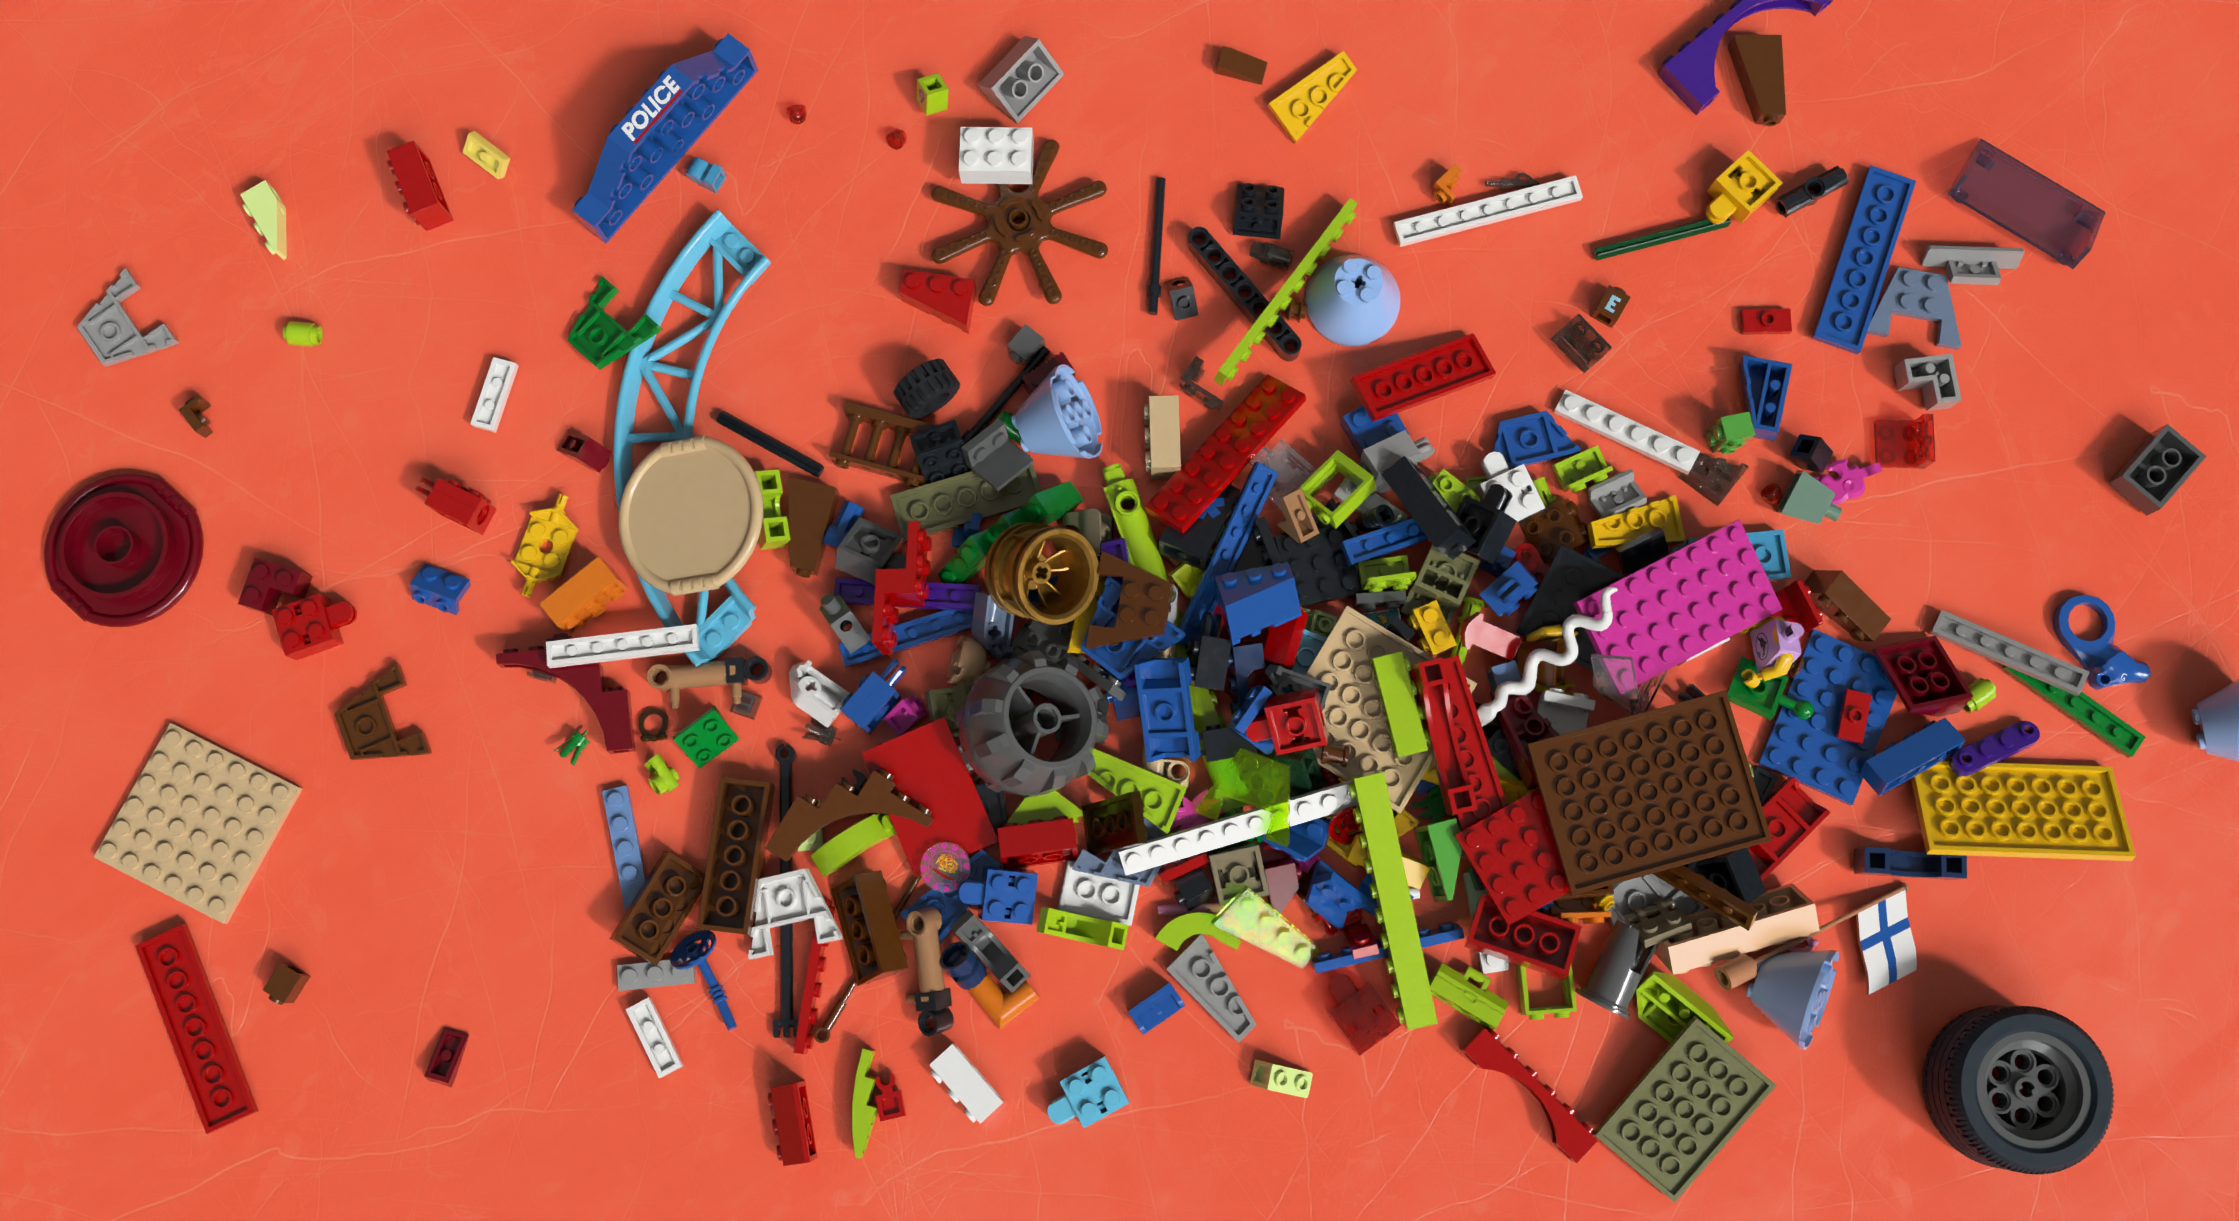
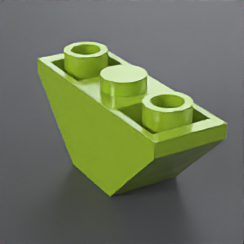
[1007,791,1083,825]

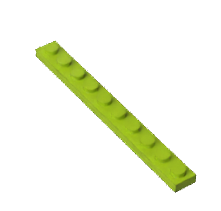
[1214,198,1358,386]

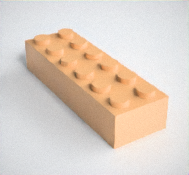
[1654,883,1820,975]

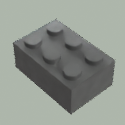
[2108,424,2206,516]

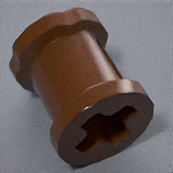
[1320,742,1350,768]

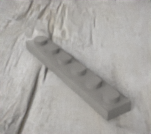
[1930,610,2089,696]

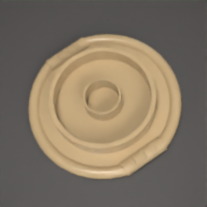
[618,435,763,596]

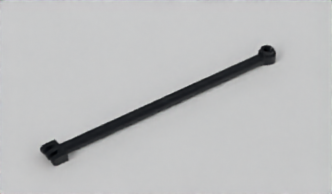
[773,744,799,1038]

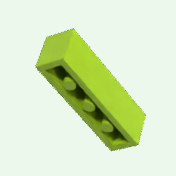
[1370,651,1430,758]

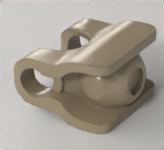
[1062,508,1114,561]

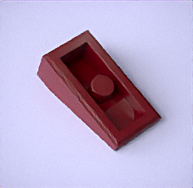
[424,1028,469,1087]

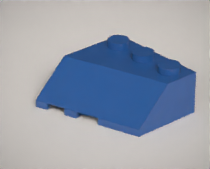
[1215,562,1301,646]

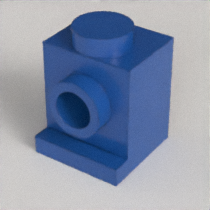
[1478,546,1516,578]

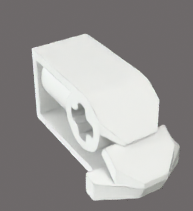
[789,660,850,728]

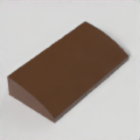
[609,851,705,965]

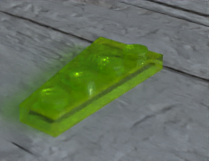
[1211,885,1320,969]

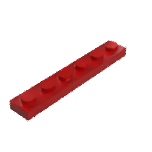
[793,900,835,1054]

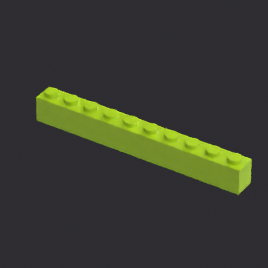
[1347,770,1438,1030]

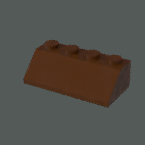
[831,870,908,986]

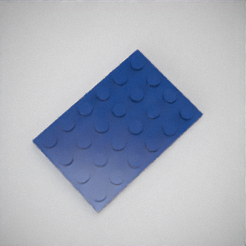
[1757,629,1897,806]

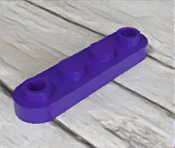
[1949,721,2040,776]

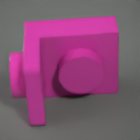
[884,695,928,736]

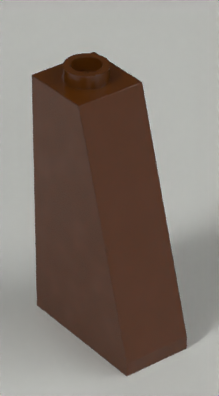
[1728,35,1786,126]
[788,477,840,578]

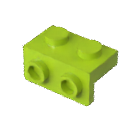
[1552,445,1613,493]

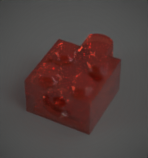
[1327,974,1401,1056]

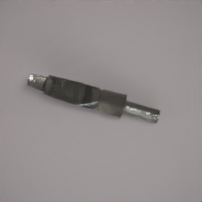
[1485,173,1540,189]

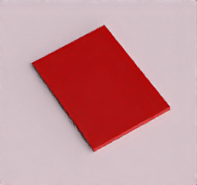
[862,716,999,877]

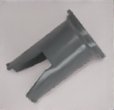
[1575,920,1659,1019]

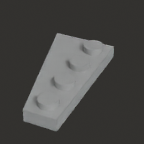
[1166,934,1257,1043]

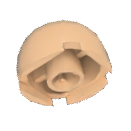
[947,635,990,685]

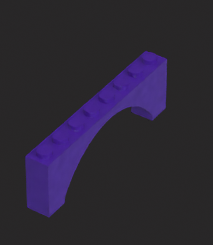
[1658,0,1833,115]

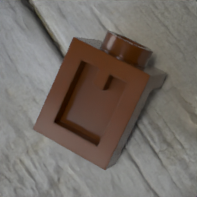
[179,396,213,438]

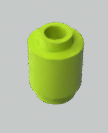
[283,321,323,347]
[1963,678,1996,713]

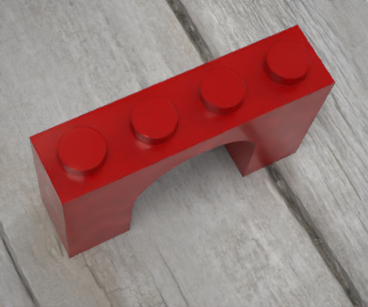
[1212,604,1308,671]

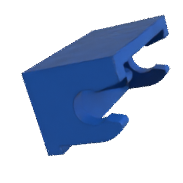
[1128,982,1185,1035]

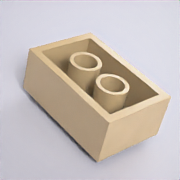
[1144,395,1181,480]

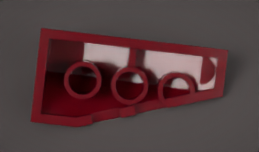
[1490,689,1563,790]

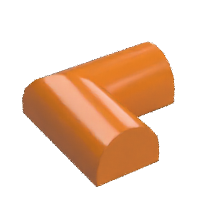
[969,974,1040,1030]

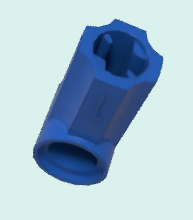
[824,501,865,548]

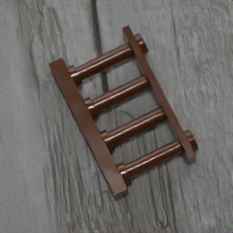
[829,401,937,488]

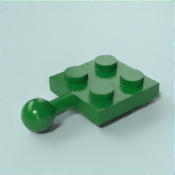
[1727,656,1814,720]

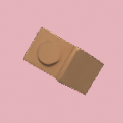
[1276,488,1319,543]

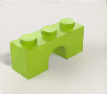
[755,469,790,550]

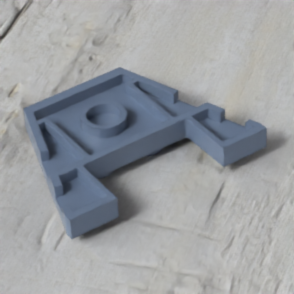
[1867,267,1961,350]
[1072,795,1168,887]

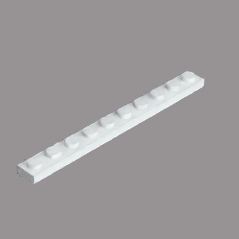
[1118,780,1356,875]

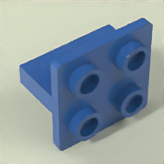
[1305,861,1368,929]

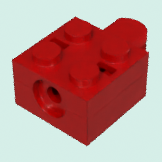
[415,477,496,535]
[271,593,357,660]
[1246,687,1328,756]

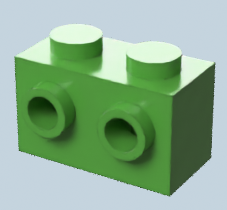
[1706,412,1755,455]

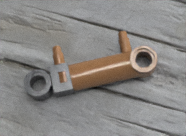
[647,656,772,709]
[900,907,954,1036]

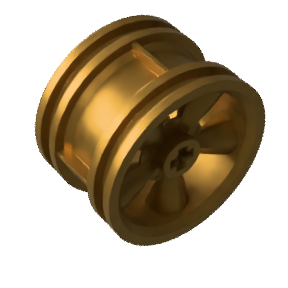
[985,522,1099,625]

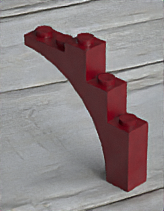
[496,633,635,754]

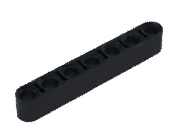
[1188,227,1302,362]

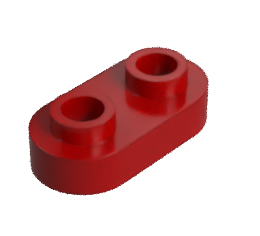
[1514,543,1549,589]

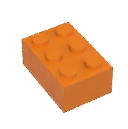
[539,556,628,635]

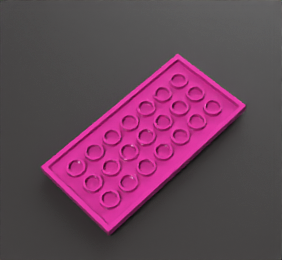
[1573,519,1782,695]

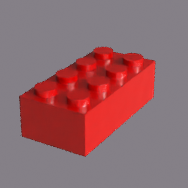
[1464,894,1582,980]

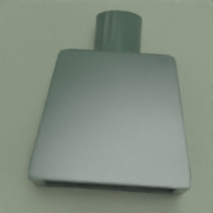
[1775,470,1842,524]

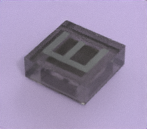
[730,690,763,720]

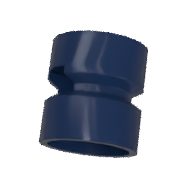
[940,942,986,989]

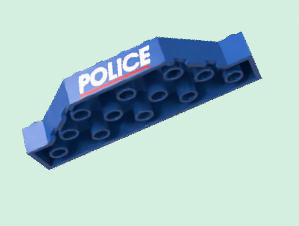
[572,33,758,244]

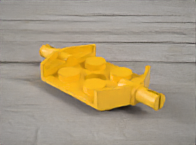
[511,494,579,598]

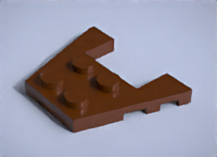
[1086,552,1173,650]
[334,664,432,760]

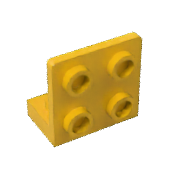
[1407,600,1457,656]

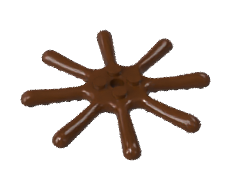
[931,139,1108,306]

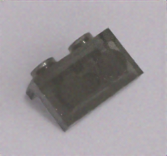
[1551,314,1612,374]

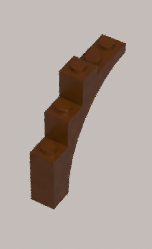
[765,769,934,862]

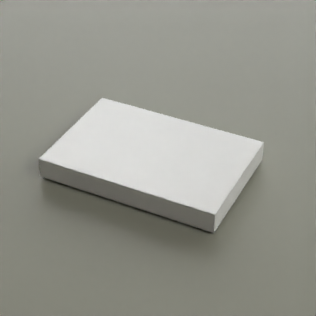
[1058,861,1140,926]

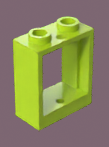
[1299,450,1376,528]
[1516,963,1577,1020]

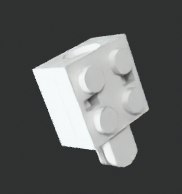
[1474,452,1545,522]

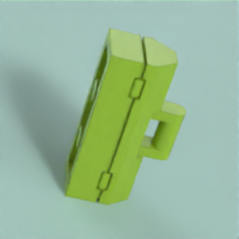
[1429,963,1509,1030]

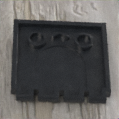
[1516,544,1626,673]

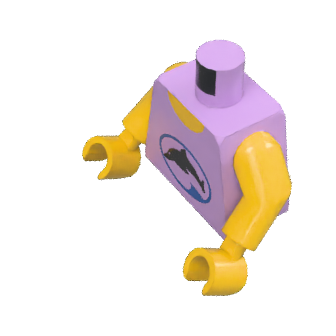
[1738,616,1804,688]

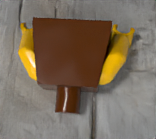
[1506,624,1578,696]

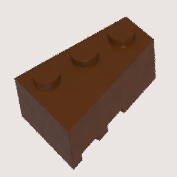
[1804,570,1891,642]

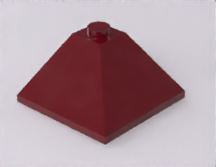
[1872,635,1974,717]

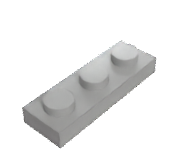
[617,958,697,991]

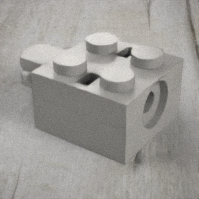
[1359,430,1435,496]

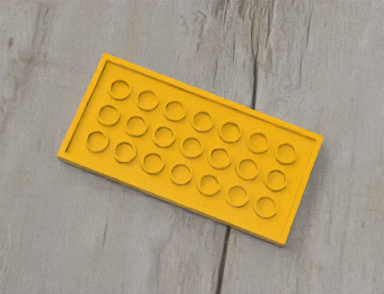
[1911,761,2136,861]

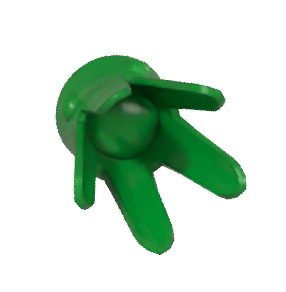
[553,730,590,766]

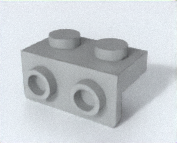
[1588,469,1647,519]

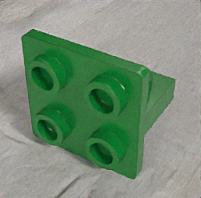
[673,706,739,768]

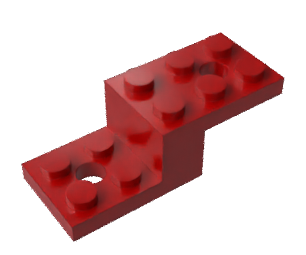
[872,521,932,655]

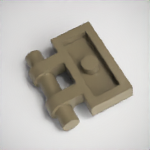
[1624,898,1692,948]

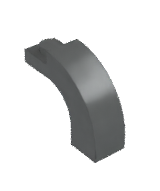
[951,910,1031,993]

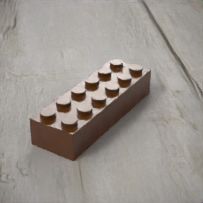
[697,777,775,935]

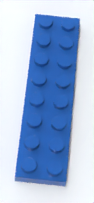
[1812,165,1916,354]

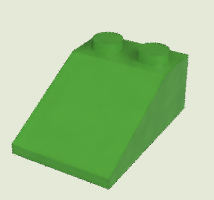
[1414,818,1462,901]

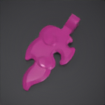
[1814,459,1883,505]

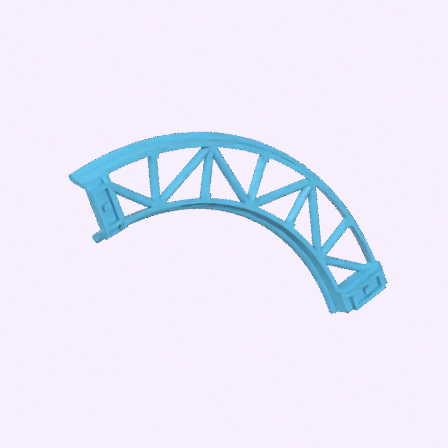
[613,209,771,667]

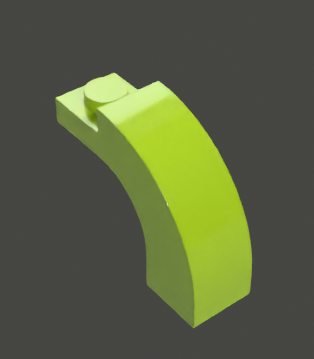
[811,813,896,877]
[1036,906,1129,950]

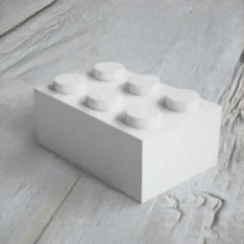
[959,127,1034,184]

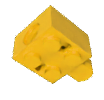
[1705,150,1783,224]

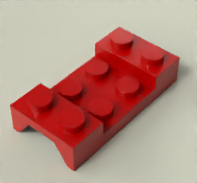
[1748,776,1831,881]

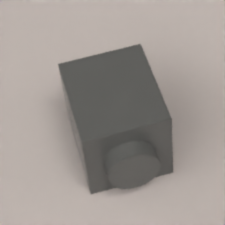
[1007,324,1045,366]

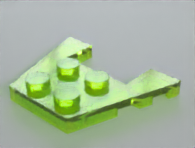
[1195,748,1290,847]

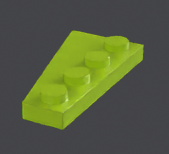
[1088,749,1187,834]

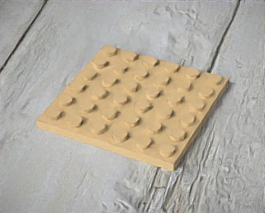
[1297,606,1477,814]
[94,723,303,924]

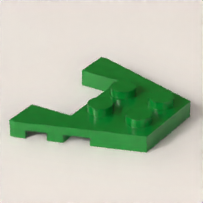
[567,276,662,370]

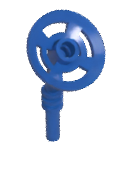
[670,930,737,1031]

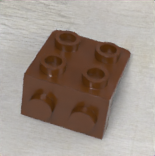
[1520,498,1590,563]

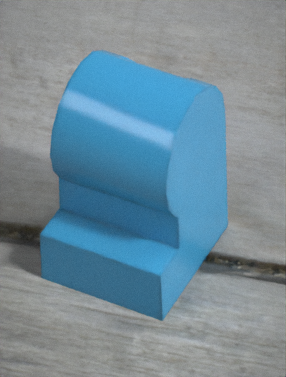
[685,157,727,194]

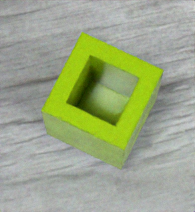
[916,73,949,116]

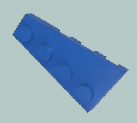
[900,850,1002,944]

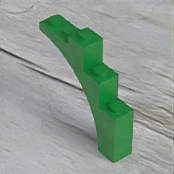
[937,481,1084,584]

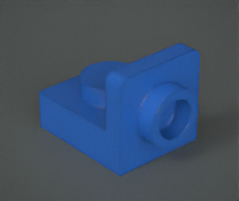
[951,512,982,548]

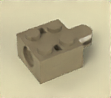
[1206,843,1270,924]

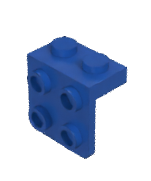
[1228,685,1275,754]

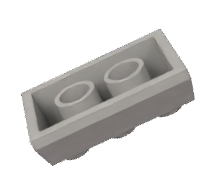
[978,36,1064,123]

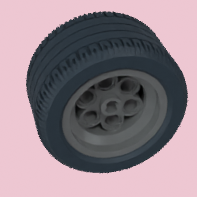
[1922,1005,2114,1175]

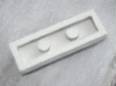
[470,357,519,433]
[626,997,684,1078]

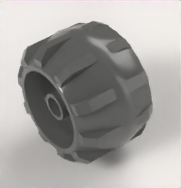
[955,650,1109,798]

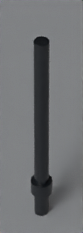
[1147,177,1166,315]
[961,346,1050,445]

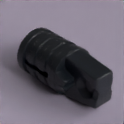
[1355,504,1394,533]

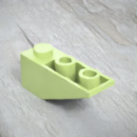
[240,180,287,260]

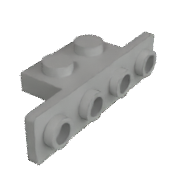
[1921,245,2025,285]

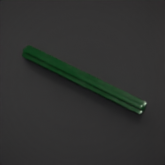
[1592,217,1731,261]

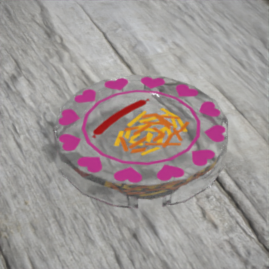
[920,842,971,893]

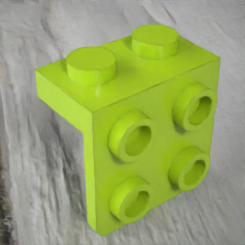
[1428,468,1480,513]
[1357,555,1417,593]

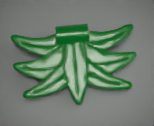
[1411,784,1454,824]

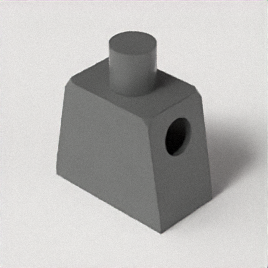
[819,594,871,654]

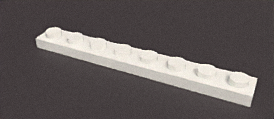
[1393,175,1583,247]

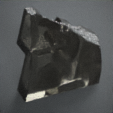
[1678,453,1749,506]

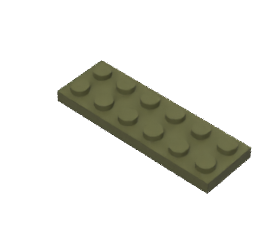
[890,454,1041,543]

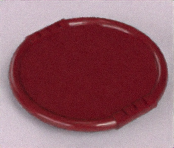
[44,472,204,627]

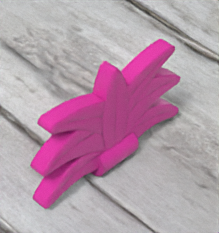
[1170,789,1226,831]

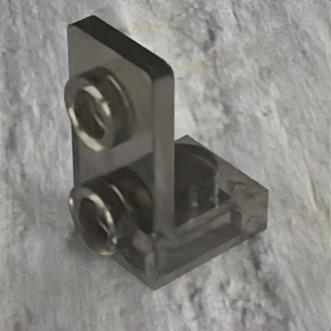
[1180,356,1223,411]

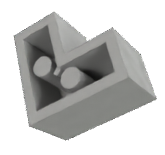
[1893,354,1961,411]

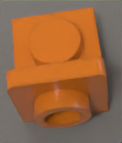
[1432,163,1462,206]

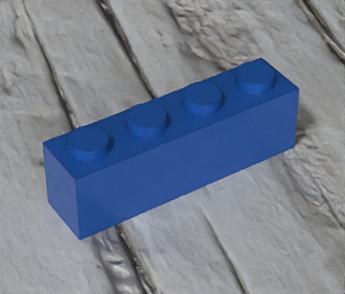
[1860,718,1965,796]

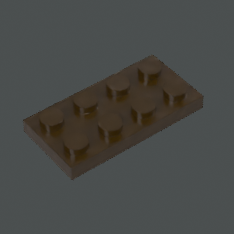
[1082,791,1147,855]

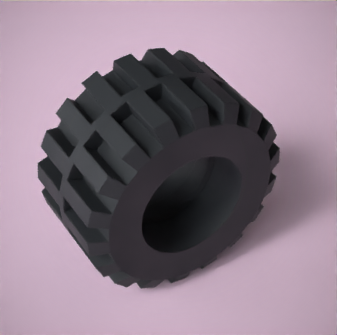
[893,358,960,419]

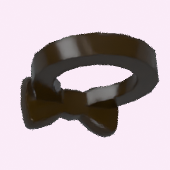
[638,709,669,742]

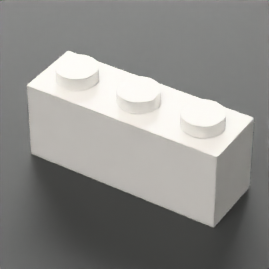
[930,1043,1005,1124]

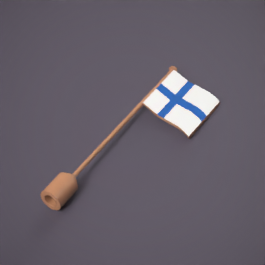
[1714,883,1917,995]

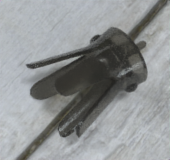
[802,717,841,746]

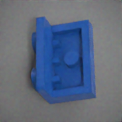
[410,564,471,615]

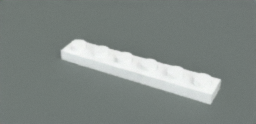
[1554,390,1700,475]
[546,624,700,668]

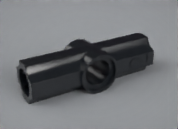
[1775,165,1848,218]

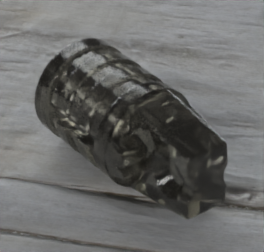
[1249,241,1295,271]

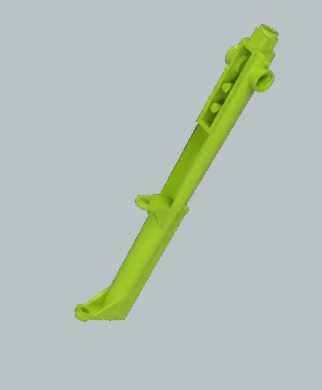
[1102,463,1252,823]

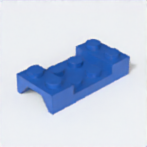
[1134,657,1201,762]

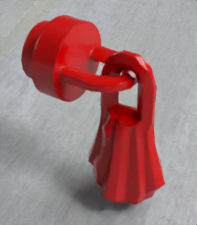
[1311,908,1363,936]

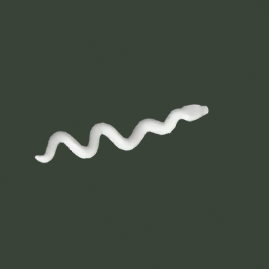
[1477,587,1618,727]

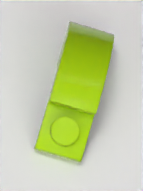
[1155,912,1241,951]

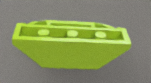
[1636,971,1734,1043]

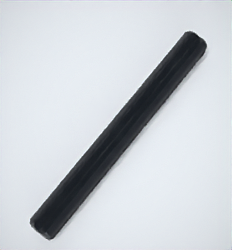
[716,411,824,477]

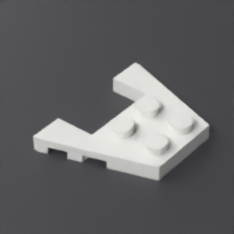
[748,868,843,959]

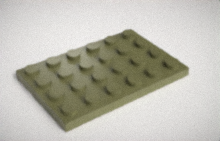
[1594,1016,1777,1203]

